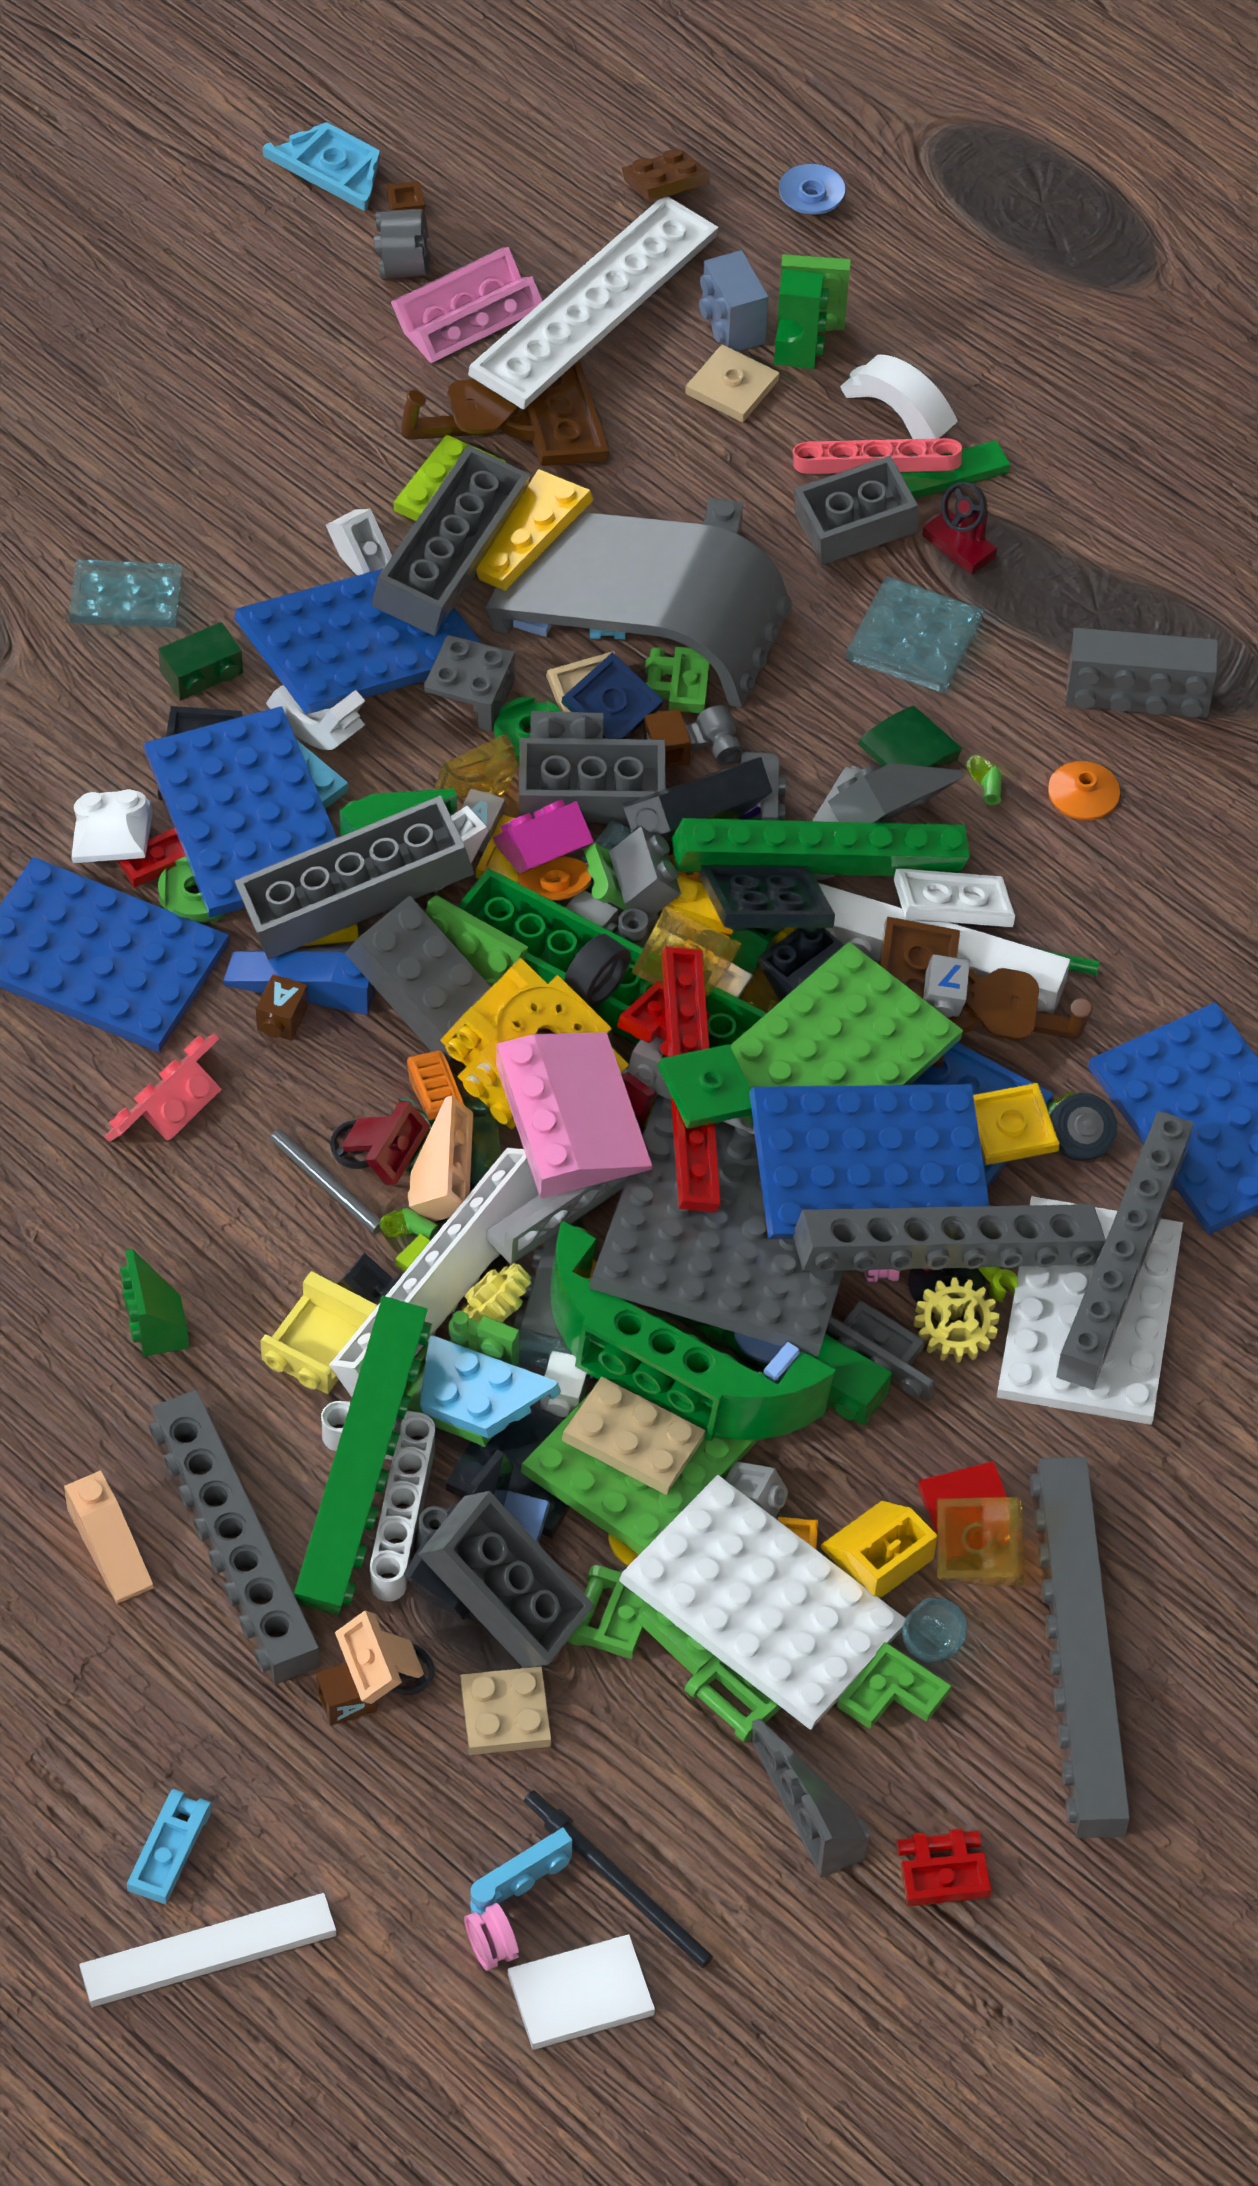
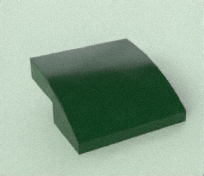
[857,705,963,768]

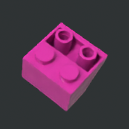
[493,799,594,874]

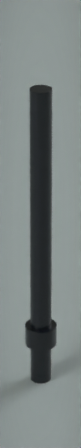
[523,1790,713,1969]

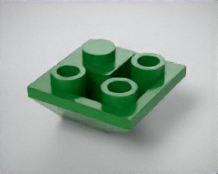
[120,1249,189,1357]

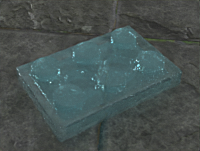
[69,559,183,628]

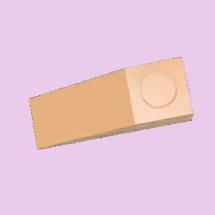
[408,1096,473,1222]
[64,1470,154,1604]

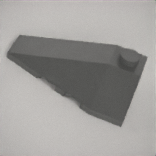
[751,1718,871,1878]

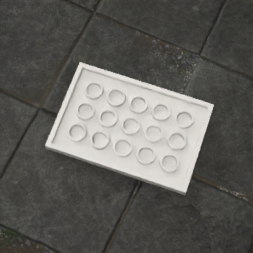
[997,1196,1183,1425]
[619,1475,907,1730]

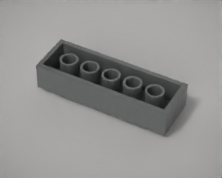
[371,445,531,636]
[235,795,474,960]

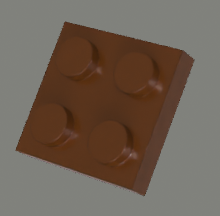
[622,149,710,202]

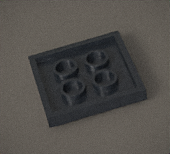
[699,865,835,931]
[446,1405,570,1539]

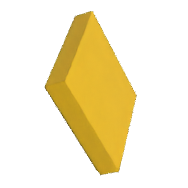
[973,1083,1059,1166]

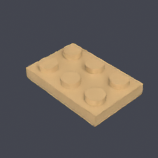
[562,1377,706,1495]

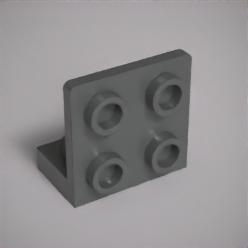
[424,635,515,732]

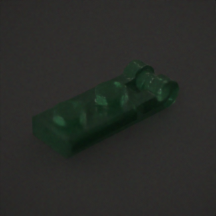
[462,1097,500,1190]

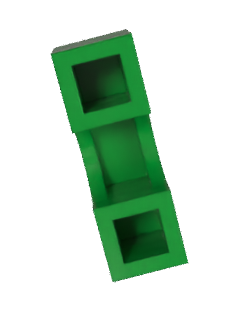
[774,269,829,369]

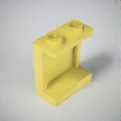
[260,1271,377,1394]

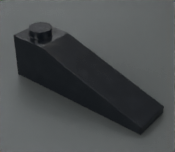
[404,1450,514,1620]

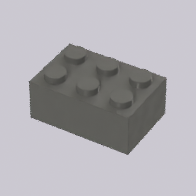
[794,455,918,565]

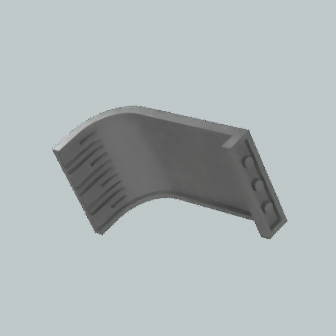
[486,512,792,708]

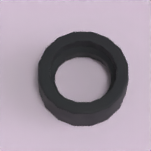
[564,933,631,1008]

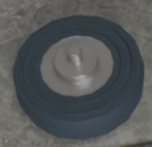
[1050,1093,1117,1161]

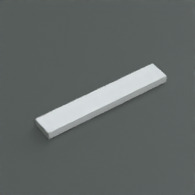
[79,1893,336,2008]

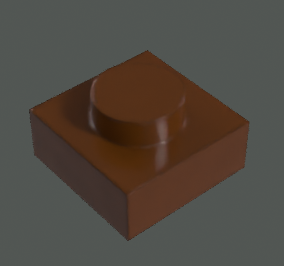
[386,181,425,211]

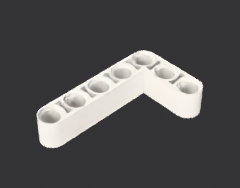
[321,1401,435,1601]

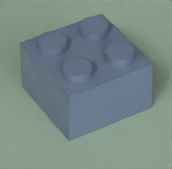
[699,250,768,352]

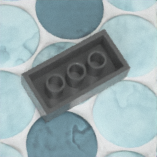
[1066,628,1217,718]
[519,738,665,824]
[345,895,491,1062]
[418,1491,594,1668]

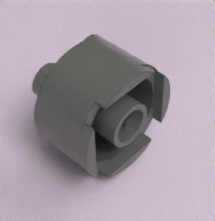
[374,209,430,280]

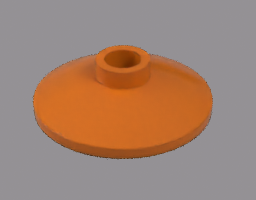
[1048,761,1120,821]
[518,856,592,901]

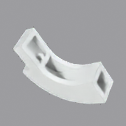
[840,355,958,439]
[266,685,365,750]

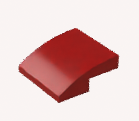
[918,1461,1019,1563]

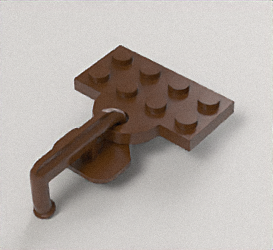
[401,359,609,466]
[879,916,1093,1068]

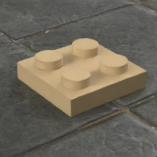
[460,1666,551,1755]

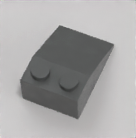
[828,763,964,823]

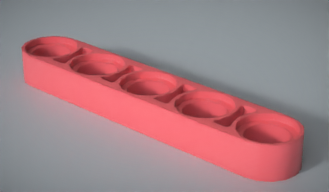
[793,438,962,474]

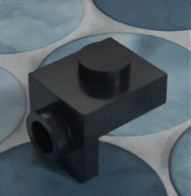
[337,1252,402,1306]

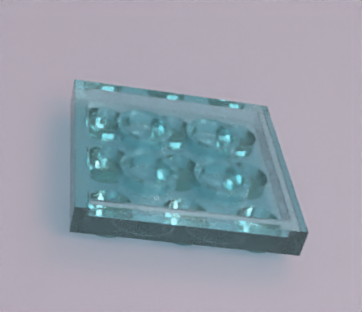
[846,576,984,694]

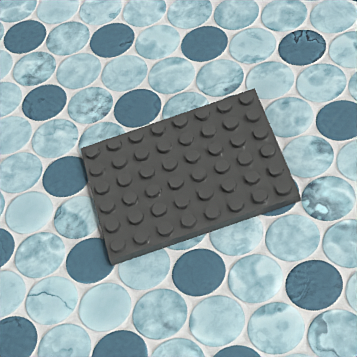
[589,1095,844,1357]

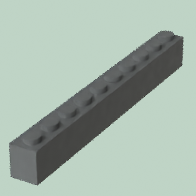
[1030,1457,1130,1838]

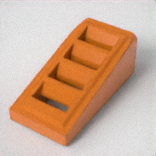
[407,1050,464,1120]

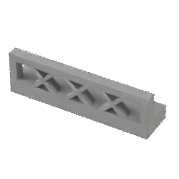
[486,1176,628,1264]

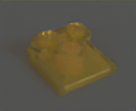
[434,734,518,798]

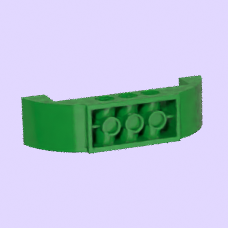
[550,1221,836,1441]

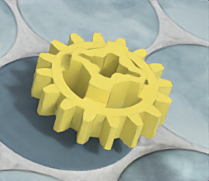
[461,1263,531,1323]
[914,1277,999,1363]

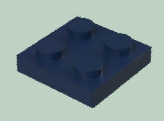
[561,652,664,739]

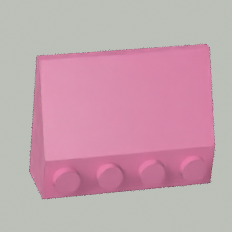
[496,1032,652,1199]

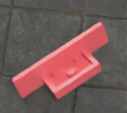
[104,1033,222,1142]

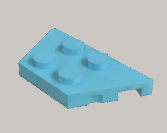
[263,122,380,211]
[420,1335,561,1438]

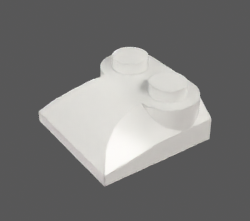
[72,789,153,863]

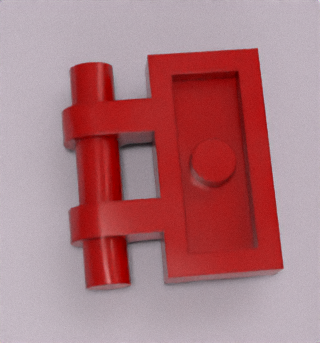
[617,981,710,1056]
[896,1828,991,1907]

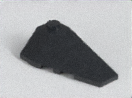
[622,757,773,856]

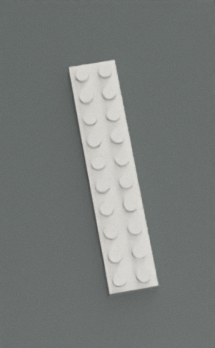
[468,196,718,409]

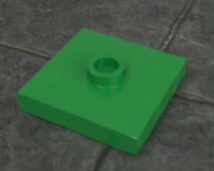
[658,1044,752,1129]

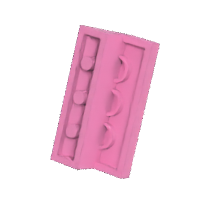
[391,247,542,363]

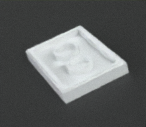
[894,868,1015,927]
[508,1934,655,2050]

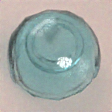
[902,1598,967,1663]

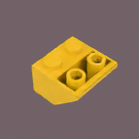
[821,1501,938,1598]

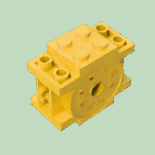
[440,958,629,1130]

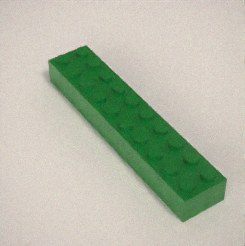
[457,868,767,1048]

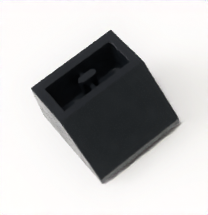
[758,928,844,1002]

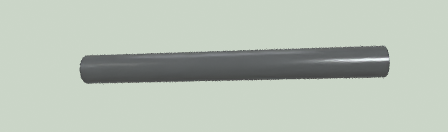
[270,1129,384,1234]

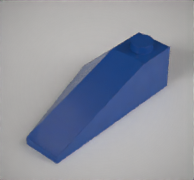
[223,945,376,1015]

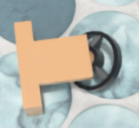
[335,1611,434,1704]

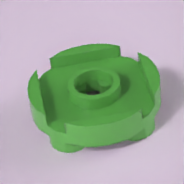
[158,857,225,923]

